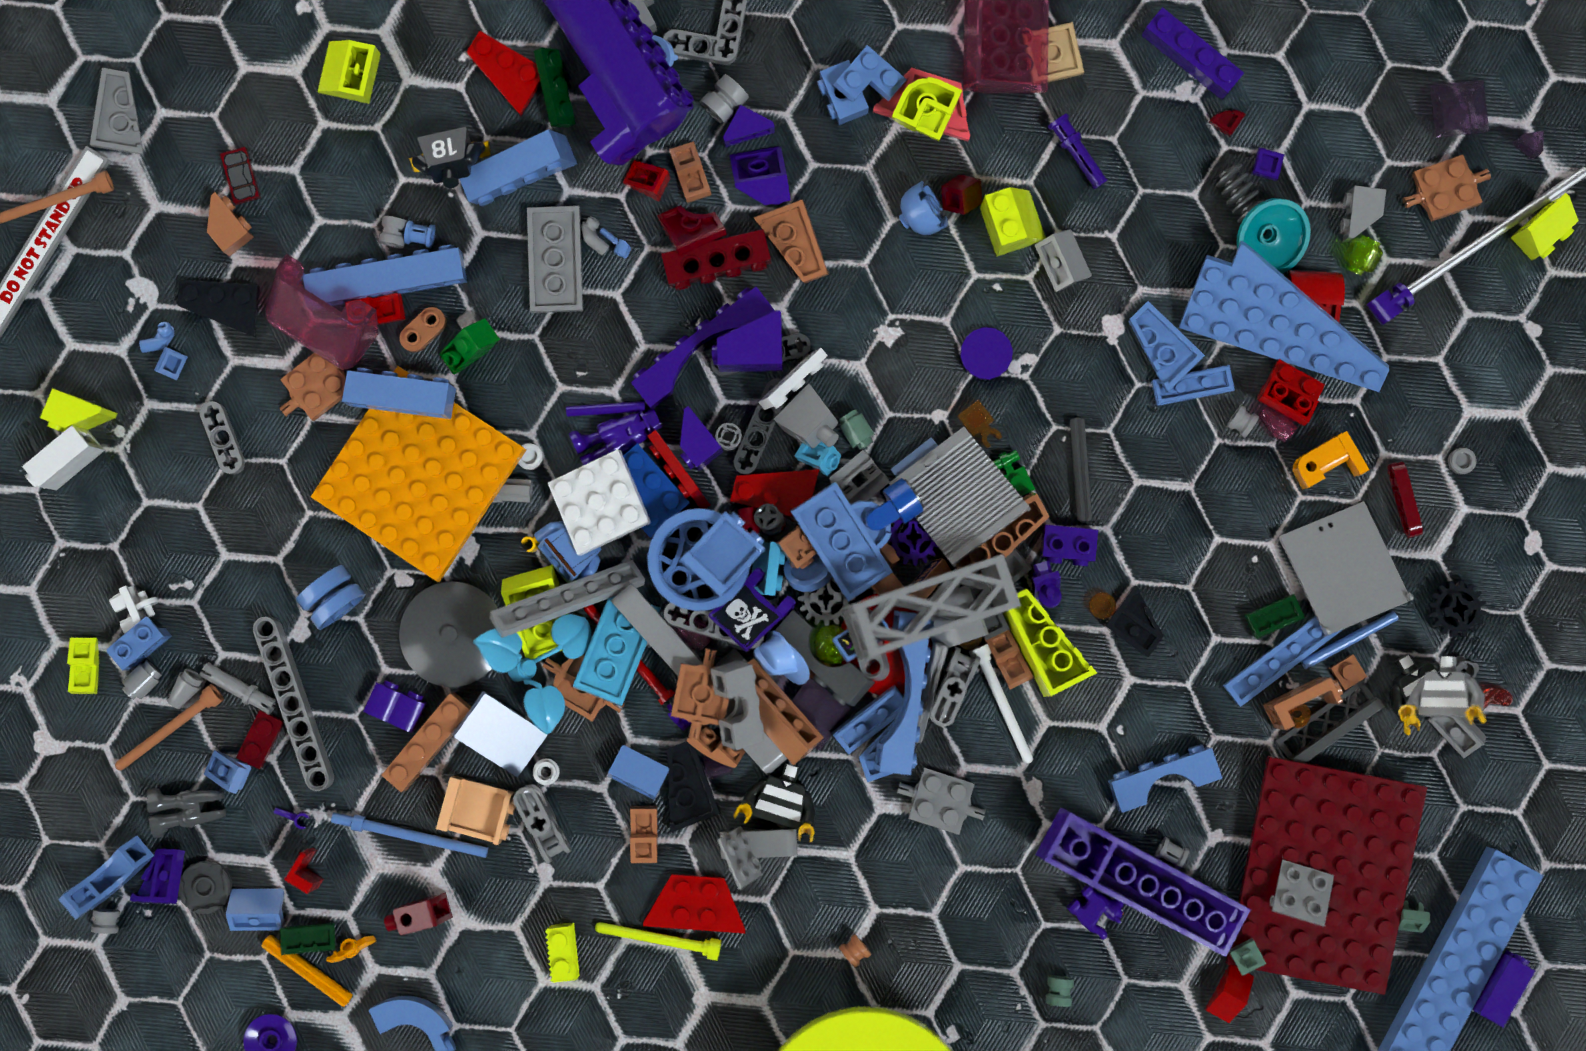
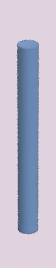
[1301,611,1398,670]

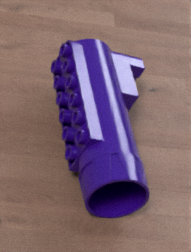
[542,0,694,165]

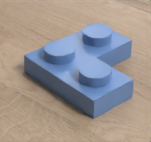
[833,45,907,102]

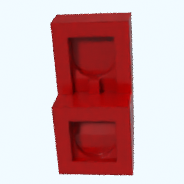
[345,293,405,328]

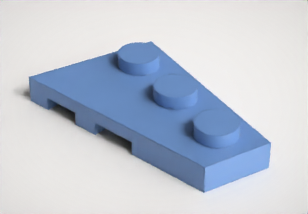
[1128,301,1205,393]

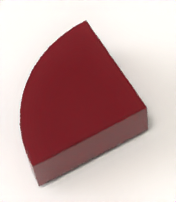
[1208,110,1246,137]

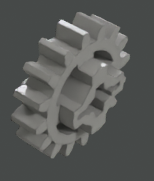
[798,578,856,628]

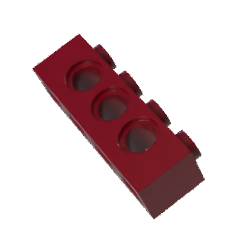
[661,229,771,290]

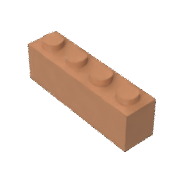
[748,658,824,765]
[381,692,472,792]

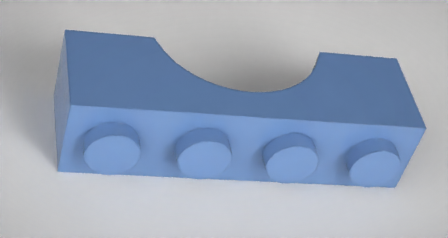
[1108,744,1223,813]

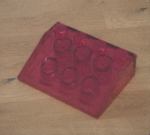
[963,0,1049,93]

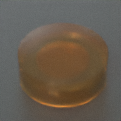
[1089,593,1116,619]

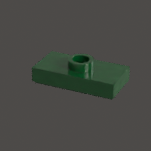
[1245,594,1305,639]
[280,922,336,955]

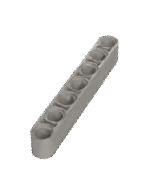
[253,617,334,791]

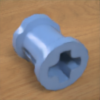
[404,220,435,248]

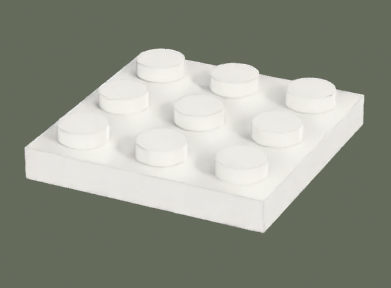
[548,449,651,556]

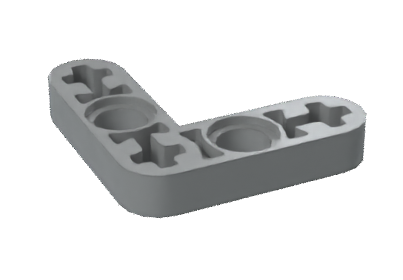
[663,0,747,65]

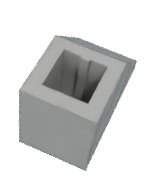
[1340,186,1386,243]

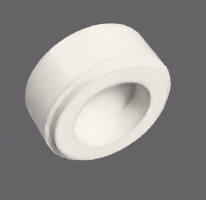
[518,443,543,470]

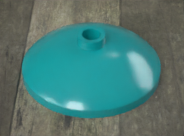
[1237,198,1310,274]

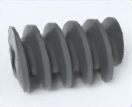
[1213,163,1265,224]

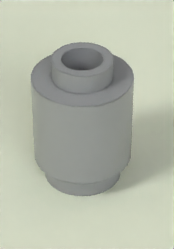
[122,660,162,700]

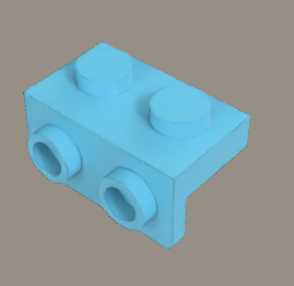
[752,542,785,596]

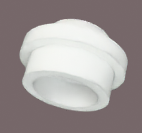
[533,758,560,785]

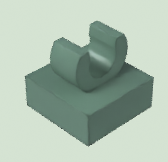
[1398,901,1430,933]
[1229,938,1266,976]

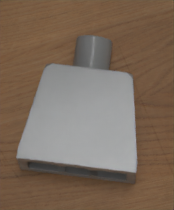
[774,383,839,448]

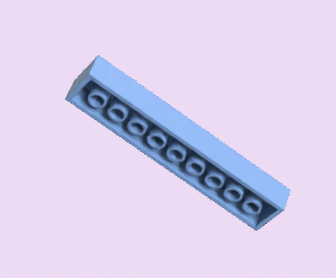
[1378,847,1544,1051]

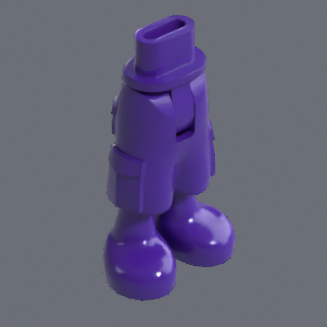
[568,409,662,466]

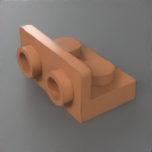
[776,525,817,569]

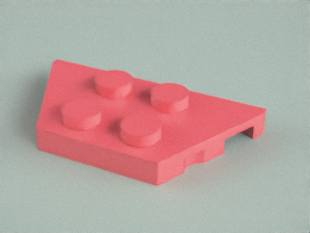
[873,68,970,142]

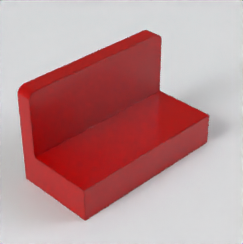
[284,847,324,894]

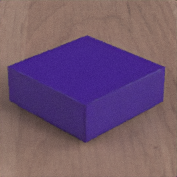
[1251,148,1285,181]

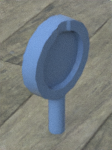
[784,554,832,592]

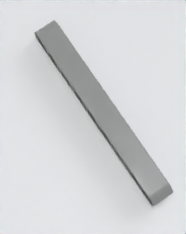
[611,583,787,776]

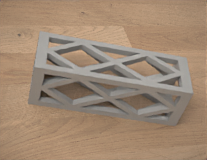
[841,554,1021,661]

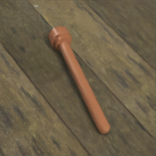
[0,171,114,224]
[115,684,224,771]

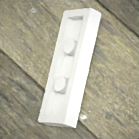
[758,348,828,410]

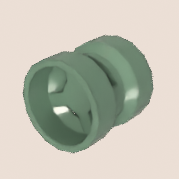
[1045,975,1074,1007]

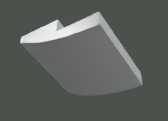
[926,586,989,648]

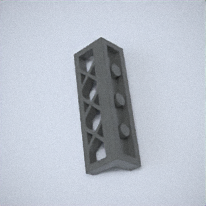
[1275,680,1385,763]

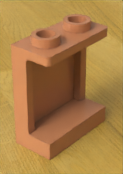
[1263,677,1343,730]

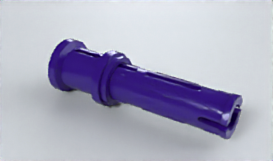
[1048,113,1108,190]

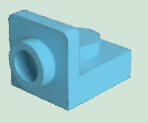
[795,441,841,477]

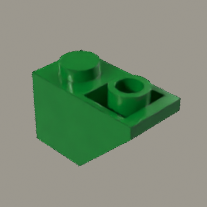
[439,318,500,375]

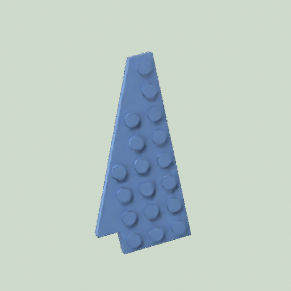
[1179,241,1389,392]

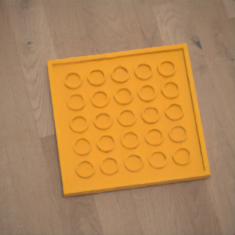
[311,366,527,582]

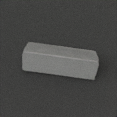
[1428,717,1486,758]

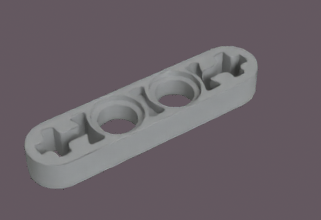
[664,603,764,649]

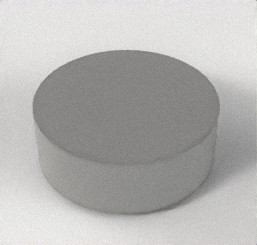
[1448,448,1477,474]

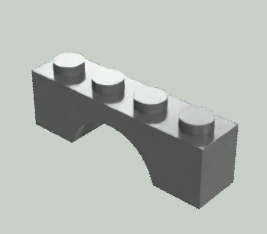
[775,610,875,706]

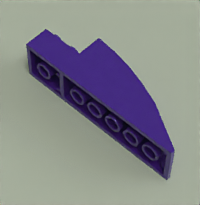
[1035,807,1251,957]

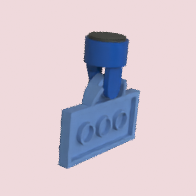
[790,478,924,601]

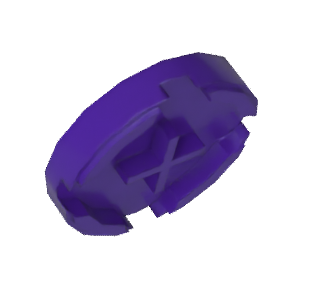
[960,327,1013,380]

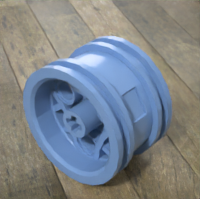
[648,509,751,611]

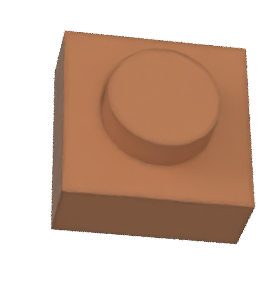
[1329,654,1367,691]

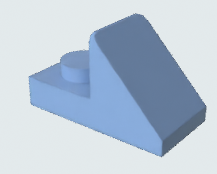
[204,750,251,794]

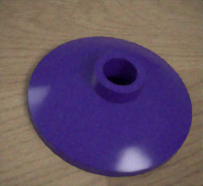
[243,1014,297,1051]

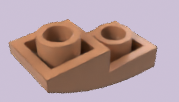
[686,725,746,768]

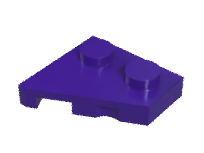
[130,849,185,904]

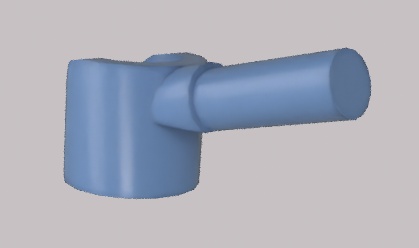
[600,228,631,259]

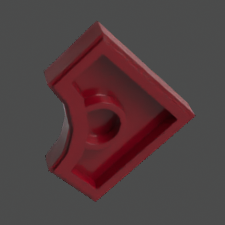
[657,205,727,255]

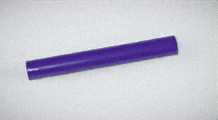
[566,401,645,417]

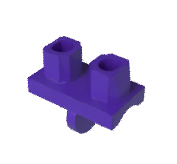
[1032,561,1062,608]

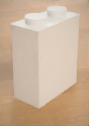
[22,425,105,490]

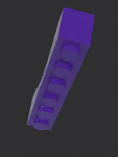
[631,287,775,409]

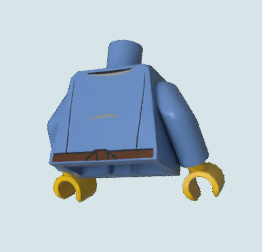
[521,521,602,583]

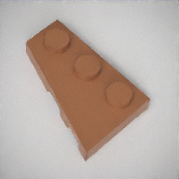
[754,200,829,283]

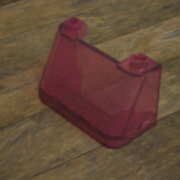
[266,254,379,369]

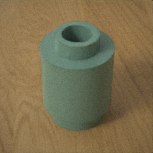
[838,409,875,450]

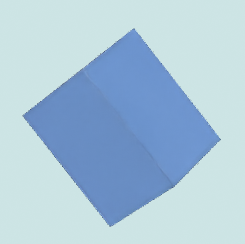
[154,347,187,380]

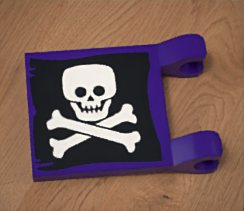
[708,568,796,652]

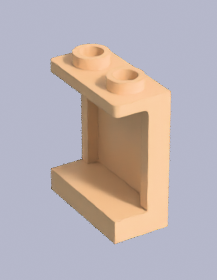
[436,776,516,845]

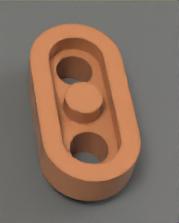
[400,307,447,352]

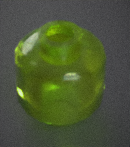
[1343,235,1383,276]
[814,625,845,664]

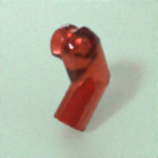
[1483,687,1513,709]

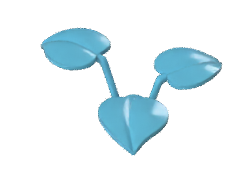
[474,614,591,734]

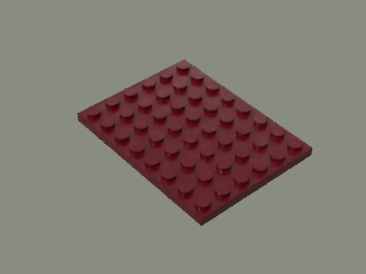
[1226,756,1428,995]

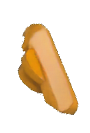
[326,936,377,963]

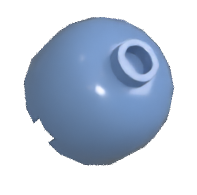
[899,181,948,235]

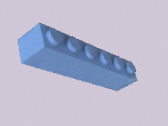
[303,245,467,309]

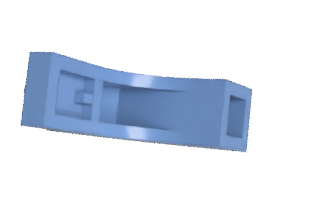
[58,836,154,920]
[369,996,456,1051]

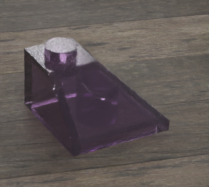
[1430,80,1489,137]
[791,677,851,751]

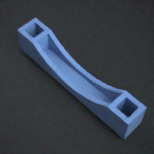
[874,610,934,775]

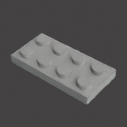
[527,206,583,313]

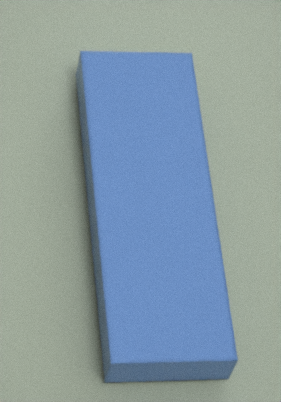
[1151,365,1235,406]
[832,684,904,755]

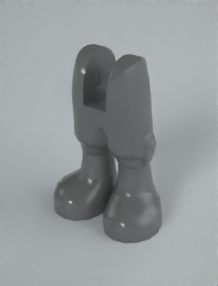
[147,788,227,838]

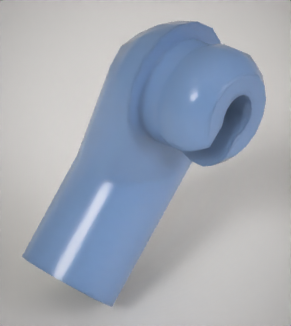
[139,322,174,353]

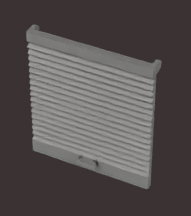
[888,427,1031,567]
[1278,501,1413,637]

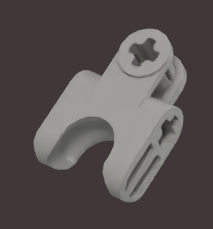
[929,647,981,726]
[514,784,572,864]

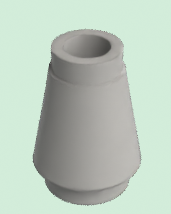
[167,669,203,709]

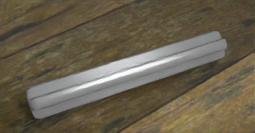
[916,642,948,743]

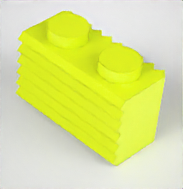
[545,923,580,983]

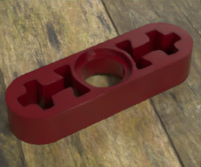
[1388,461,1423,538]

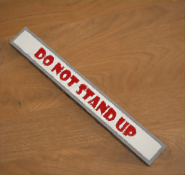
[0,146,111,338]

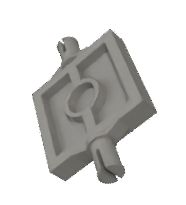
[897,768,986,835]

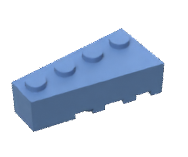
[460,129,577,206]

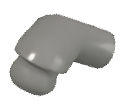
[581,217,609,256]

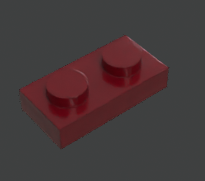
[236,710,285,769]

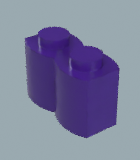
[363,679,427,733]

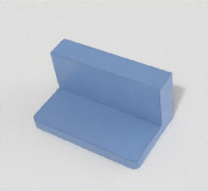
[607,745,669,800]
[226,889,285,931]

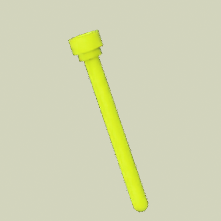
[595,922,722,961]

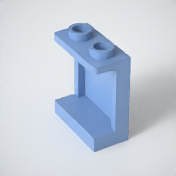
[681,512,765,597]

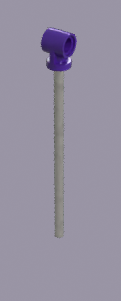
[1366,167,1586,326]

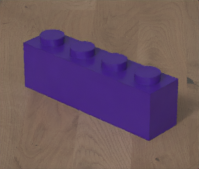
[1141,7,1244,100]

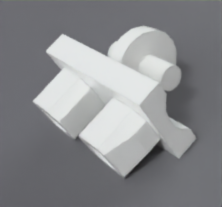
[109,586,158,634]

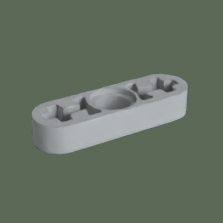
[200,401,245,475]

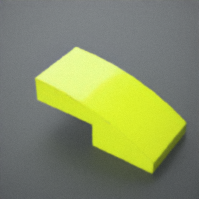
[67,638,99,694]

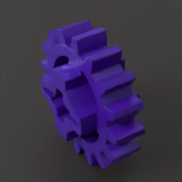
[888,518,939,566]

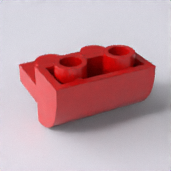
[1287,270,1345,322]
[1257,359,1325,426]

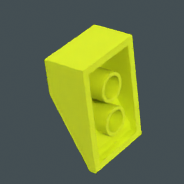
[501,565,566,659]

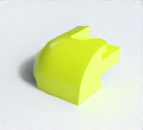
[892,77,962,141]

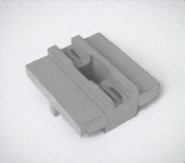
[829,450,890,504]

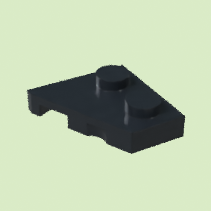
[1104,585,1164,658]

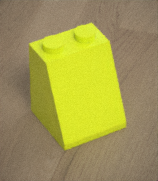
[980,187,1046,257]

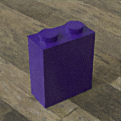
[1472,950,1535,1028]

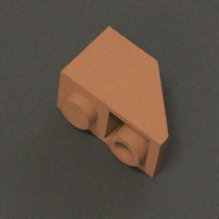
[207,192,254,256]

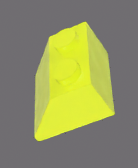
[1510,193,1578,260]
[40,388,117,432]

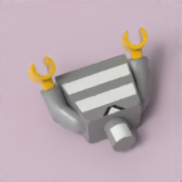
[1398,656,1486,725]

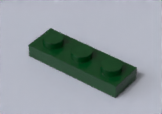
[534,48,576,128]

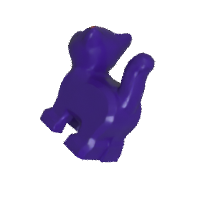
[1067,884,1124,940]

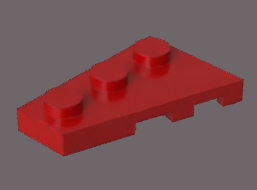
[466,31,541,116]
[648,430,710,509]

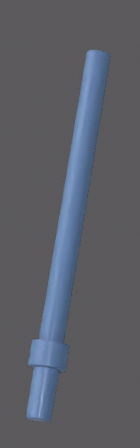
[331,812,489,858]

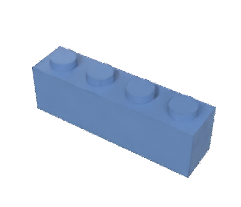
[342,368,456,419]

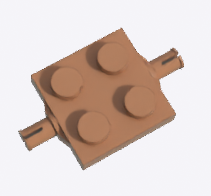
[1403,155,1491,222]
[280,347,357,421]
[671,649,729,740]
[542,654,625,722]

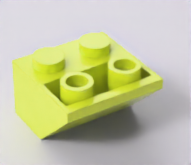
[318,40,381,104]

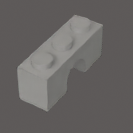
[711,660,764,750]

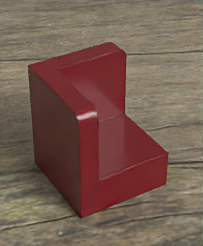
[941,175,982,215]

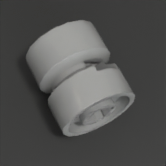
[700,74,749,125]

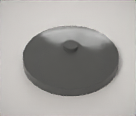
[399,582,499,687]

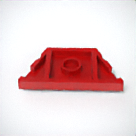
[643,874,746,934]

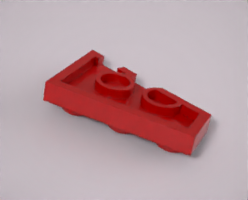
[730,469,819,517]

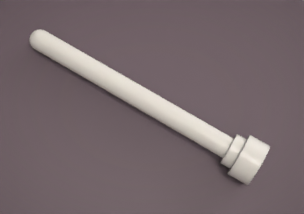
[968,643,1033,764]

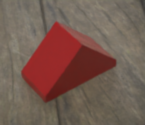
[623,160,670,202]
[1205,965,1254,1023]

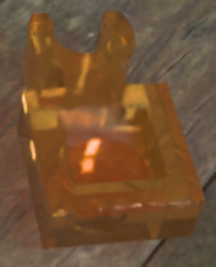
[957,400,1002,449]

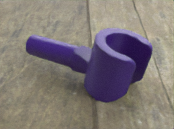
[274,807,310,829]

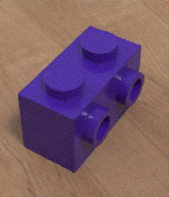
[1040,525,1098,567]

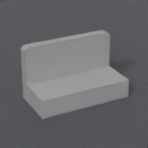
[1035,229,1092,292]

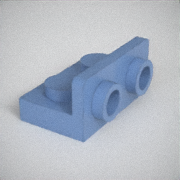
[107,617,172,671]

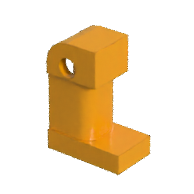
[1293,431,1370,489]

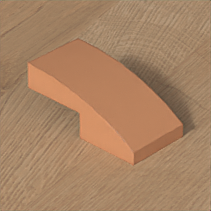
[669,141,712,203]
[985,630,1033,689]
[630,806,658,863]

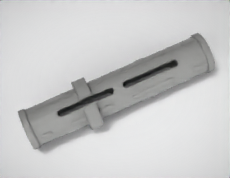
[200,662,277,715]

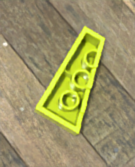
[1002,589,1097,697]

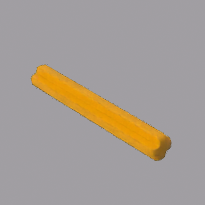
[261,935,353,1007]

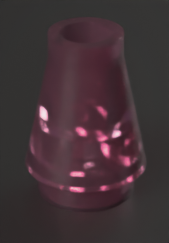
[1259,406,1298,443]

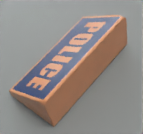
[906,558,951,599]

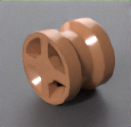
[839,934,872,968]

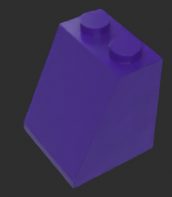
[712,310,783,372]

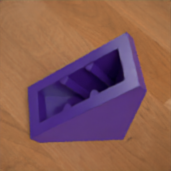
[723,105,775,148]

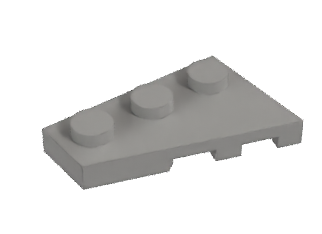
[90,68,144,155]

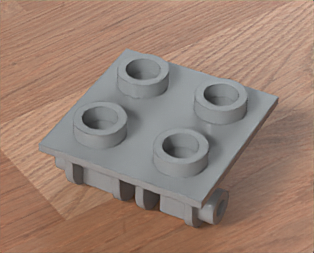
[718,826,762,890]
[1269,860,1334,927]

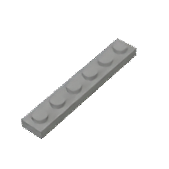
[490,560,645,638]

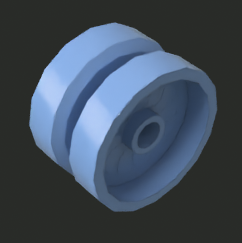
[296,565,366,630]

